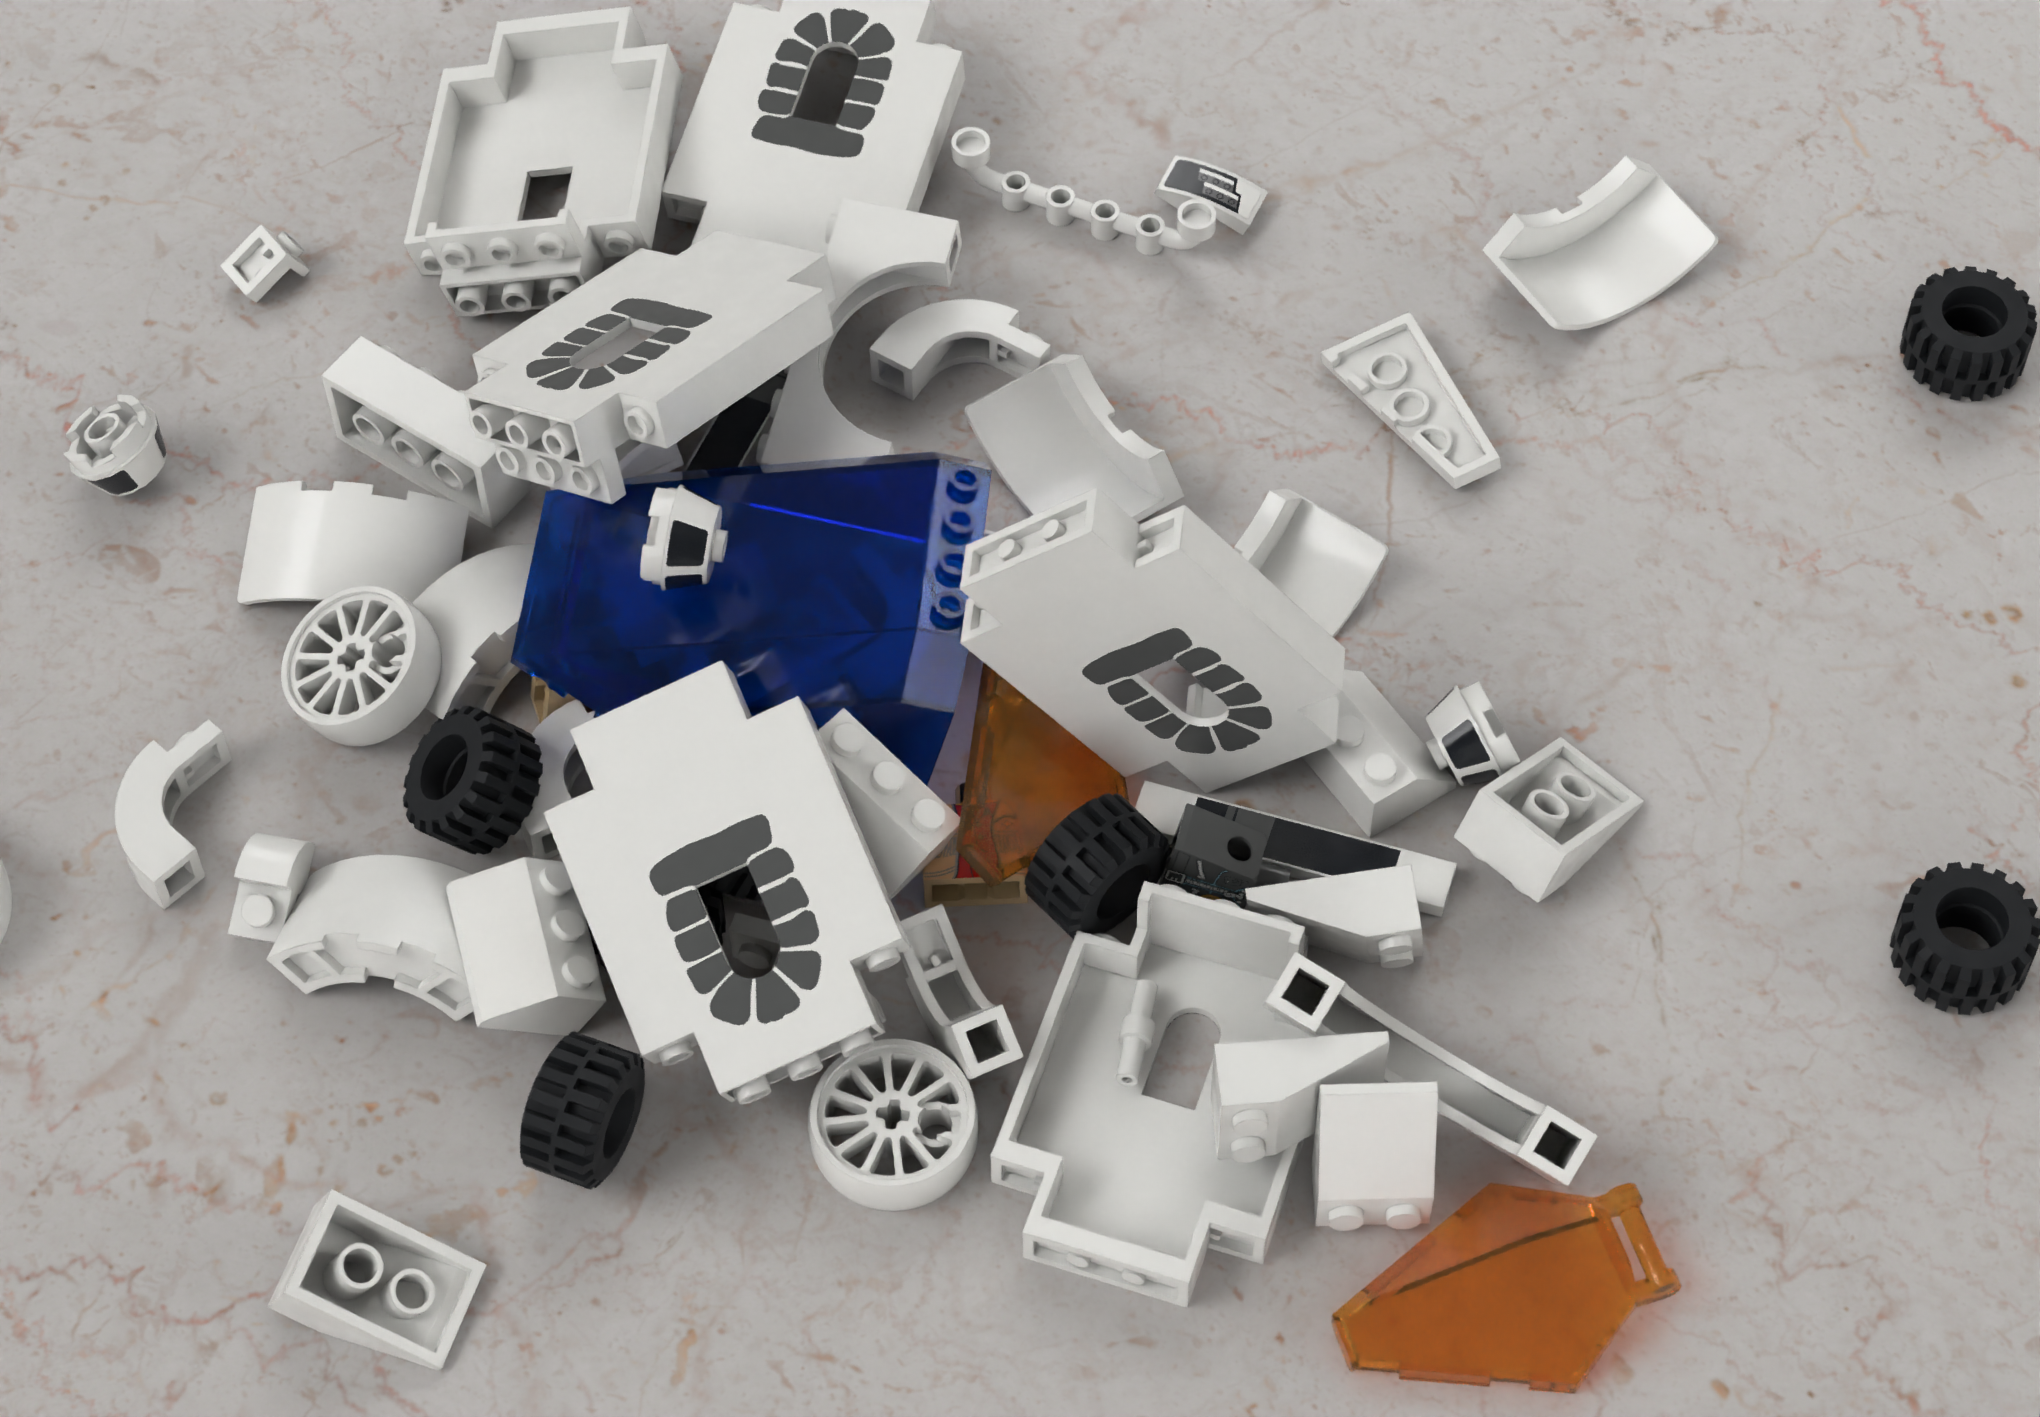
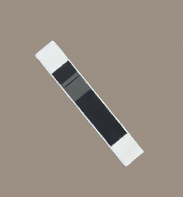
[673,369,787,510]
[1135,781,1457,917]

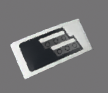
[1153,155,1268,235]

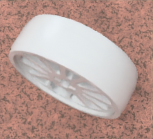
[281,585,442,746]
[808,1039,979,1211]

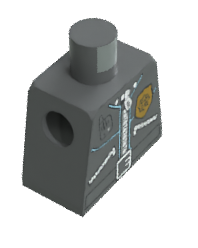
[1159,803,1291,909]

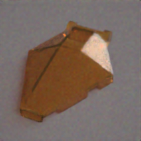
[956,662,1130,887]
[1331,1183,1682,1394]

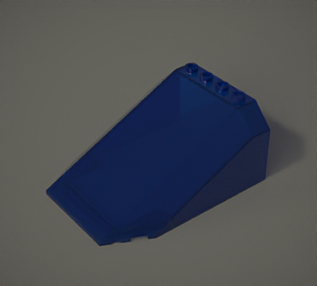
[510,451,992,786]

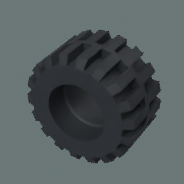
[1900,266,2038,402]
[403,706,543,855]
[1024,793,1170,939]
[1890,862,2040,1015]
[520,1031,645,1190]

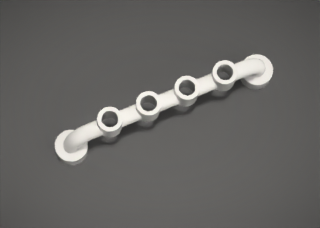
[951,127,1216,255]

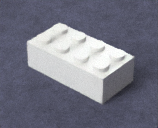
[321,336,531,529]

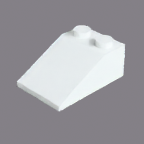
[1454,737,1644,903]
[1245,864,1424,968]
[1211,1031,1389,1163]
[1311,1081,1438,1231]
[267,1189,486,1371]

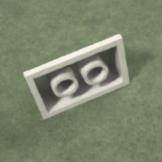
[1302,669,1457,838]
[818,708,964,899]
[446,857,606,1036]

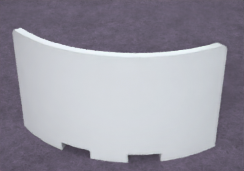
[1482,155,1718,330]
[965,354,1184,522]
[237,481,470,605]
[1234,488,1389,638]
[397,544,607,720]
[266,855,473,1022]

